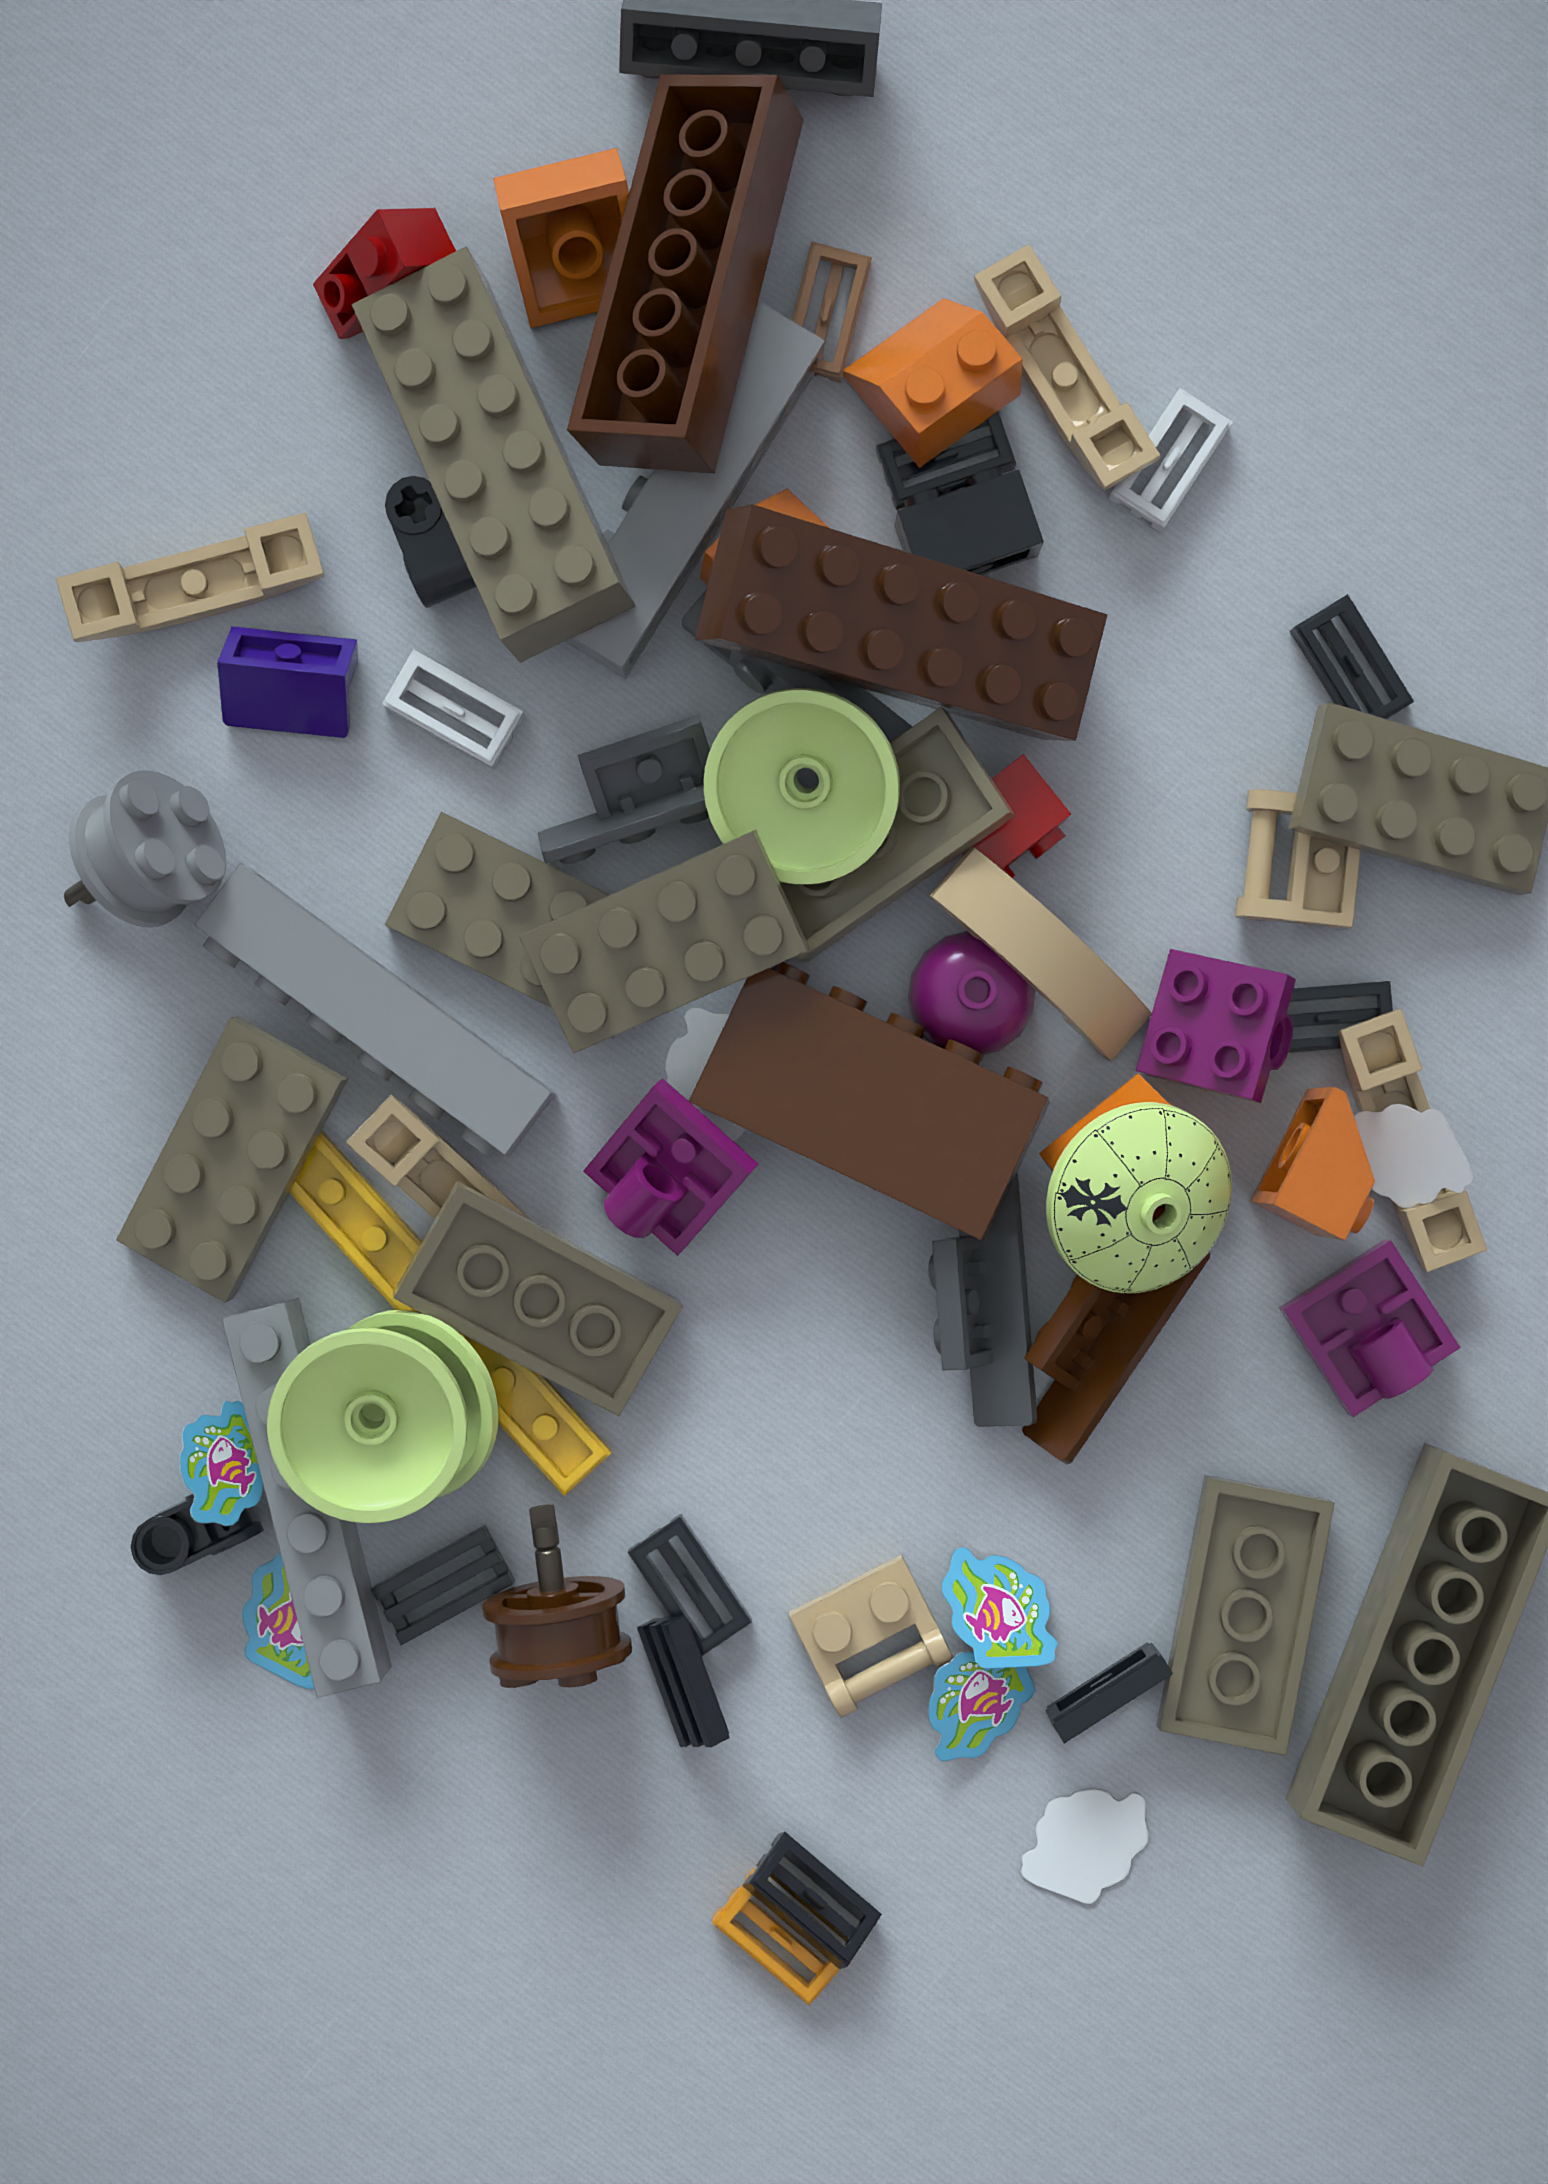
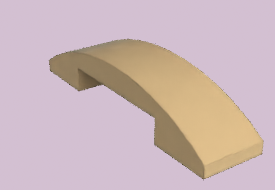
[974,244,1160,491]
[56,513,324,642]
[929,847,1152,1061]
[1338,1009,1487,1272]
[346,1094,534,1222]

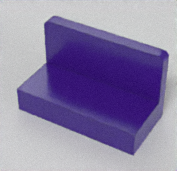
[217,626,358,738]

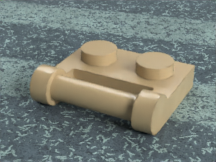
[1235,789,1361,929]
[789,1554,954,1718]

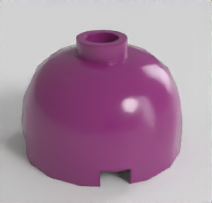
[908,931,1036,1055]

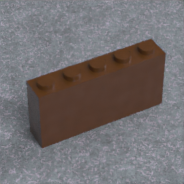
[689,962,1050,1242]

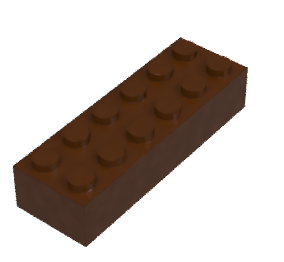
[567,74,804,474]
[695,504,1108,741]

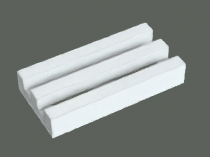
[1109,388,1233,532]
[382,649,525,769]

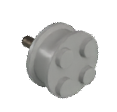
[64,770,226,927]

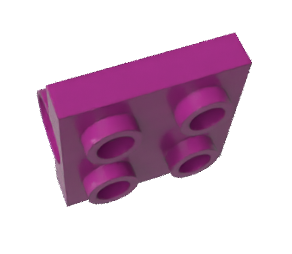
[1136,949,1296,1103]
[583,1078,759,1256]
[1279,1239,1461,1417]

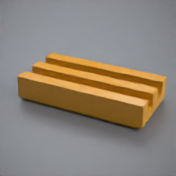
[712,1868,844,2006]

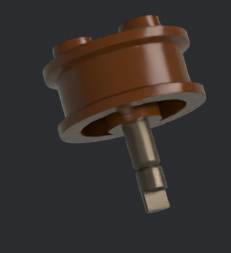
[482,1504,632,1688]

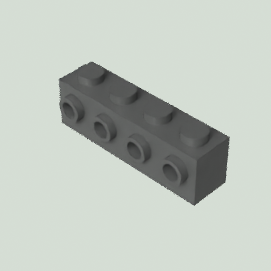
[619,0,882,97]

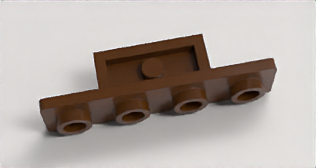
[1022,1252,1210,1464]

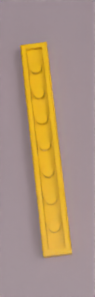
[289,1130,613,1496]

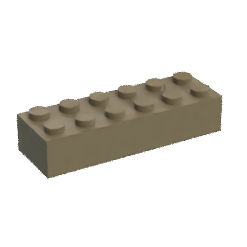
[352,246,635,663]
[1286,1443,1548,1867]

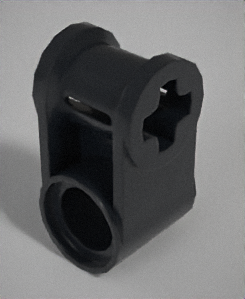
[385,476,476,608]
[130,1493,264,1575]

